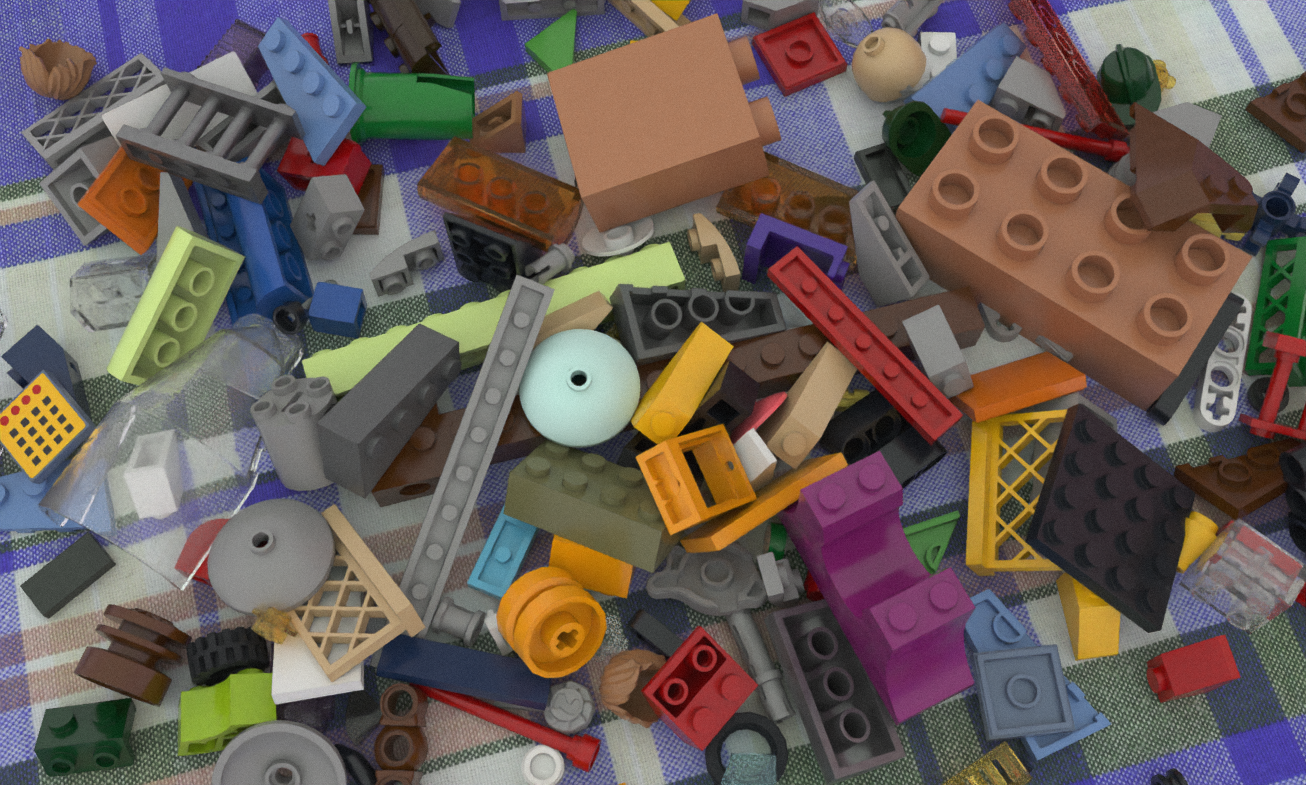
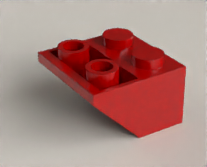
[641,626,758,751]

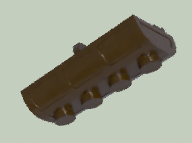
[367,0,450,75]

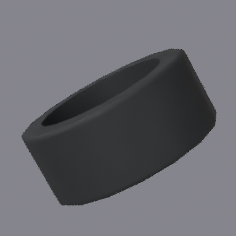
[705,712,788,785]

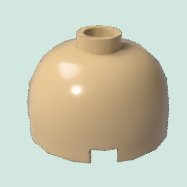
[852,27,927,102]

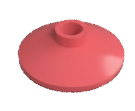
[729,391,788,445]

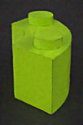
[177,668,276,756]

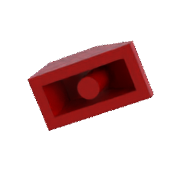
[1146,635,1241,703]

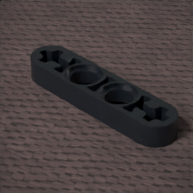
[1146,292,1244,426]

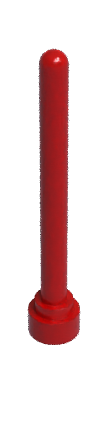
[409,683,602,773]

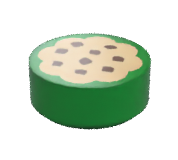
[762,522,787,561]

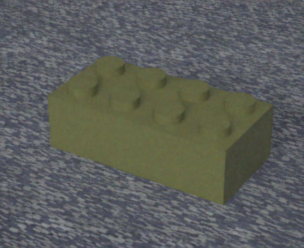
[503,439,685,573]

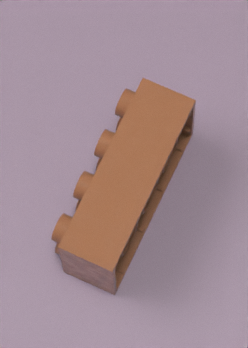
[895,100,1252,411]

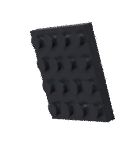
[1025,403,1195,633]

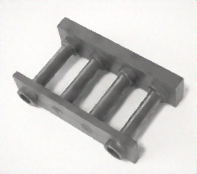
[116,67,306,204]

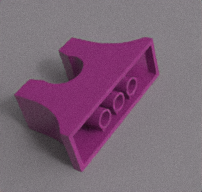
[777,451,976,726]

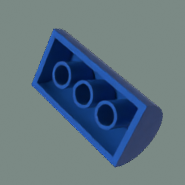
[225,156,314,321]

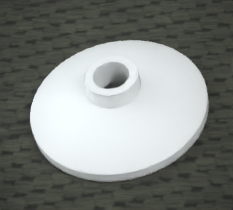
[582,217,655,257]

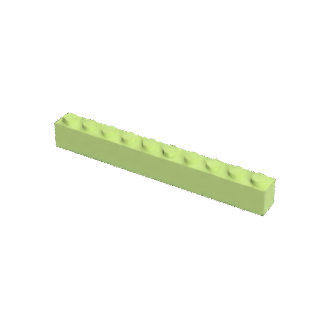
[302,242,686,402]

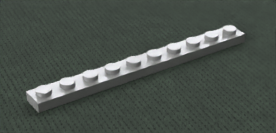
[370,275,555,668]

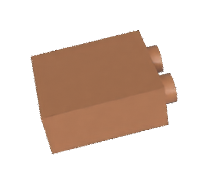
[547,13,781,233]

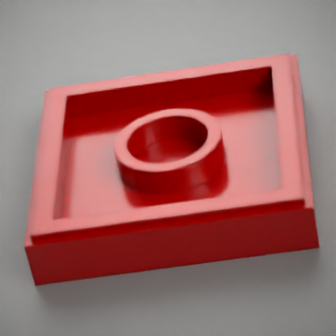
[752,12,848,97]

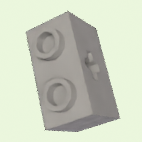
[290,174,365,261]

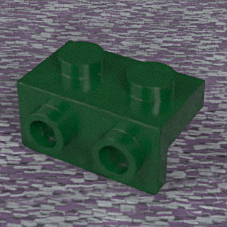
[34,698,136,777]

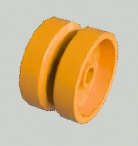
[496,567,607,678]

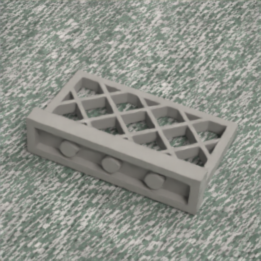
[21,53,166,171]

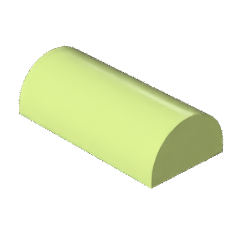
[106,226,245,394]

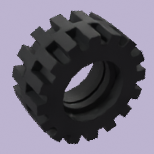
[186,626,270,686]

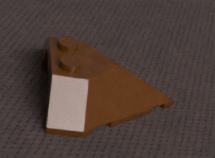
[1129,102,1259,233]

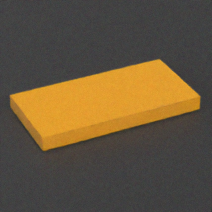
[680,452,848,553]

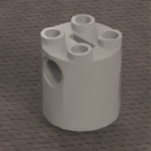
[250,375,338,491]

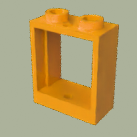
[636,424,757,536]

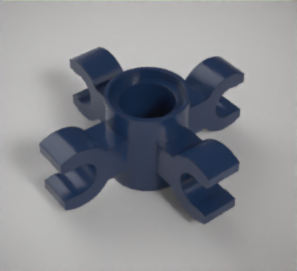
[1242,173,1306,257]

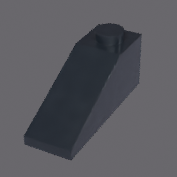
[677,361,760,462]

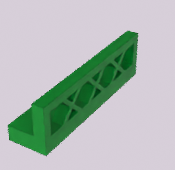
[1245,236,1306,387]

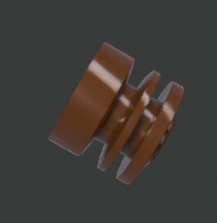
[74,604,192,707]

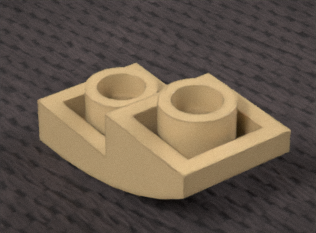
[687,213,741,292]

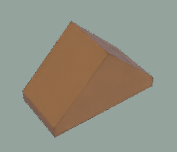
[469,91,527,153]

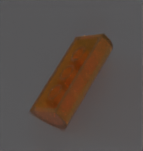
[417,136,584,253]
[716,151,859,272]

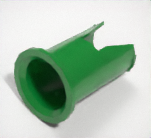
[349,62,475,146]

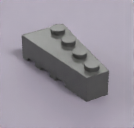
[609,284,787,366]
[316,323,462,499]

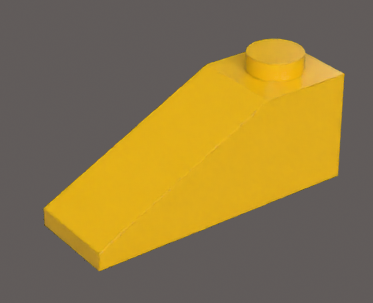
[630,322,734,445]

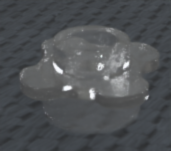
[592,614,629,662]

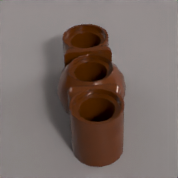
[373,683,429,785]

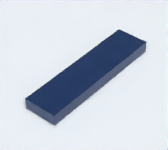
[376,634,552,711]

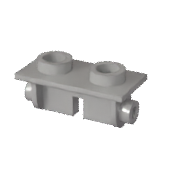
[881,0,944,37]

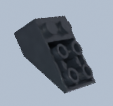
[443,212,543,293]

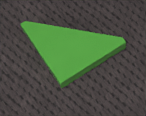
[525,8,577,73]
[903,510,960,575]

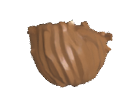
[19,38,97,100]
[599,649,667,728]

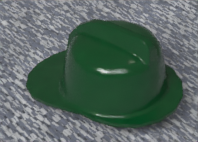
[1097,44,1162,126]
[882,101,952,177]

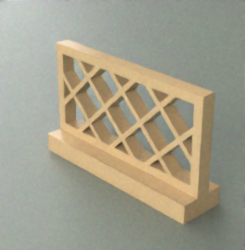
[285,504,426,682]

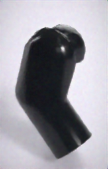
[334,743,377,785]

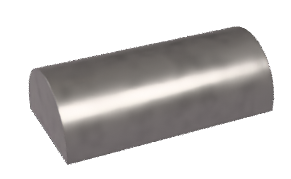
[764,599,906,785]

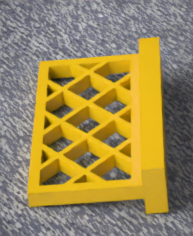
[965,409,1067,576]

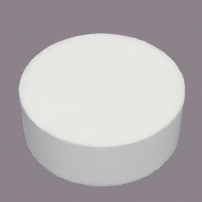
[521,745,565,785]

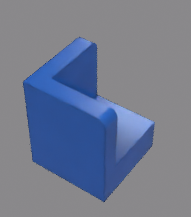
[308,282,367,339]

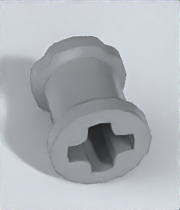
[432,597,486,647]

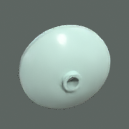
[519,329,640,448]

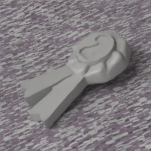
[493,680,596,735]

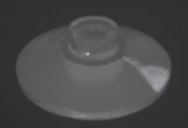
[818,0,874,49]

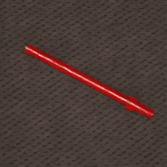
[941,108,1130,163]

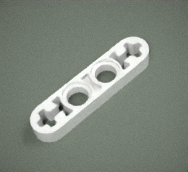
[1193,293,1252,433]

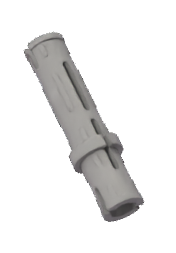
[724,608,796,724]

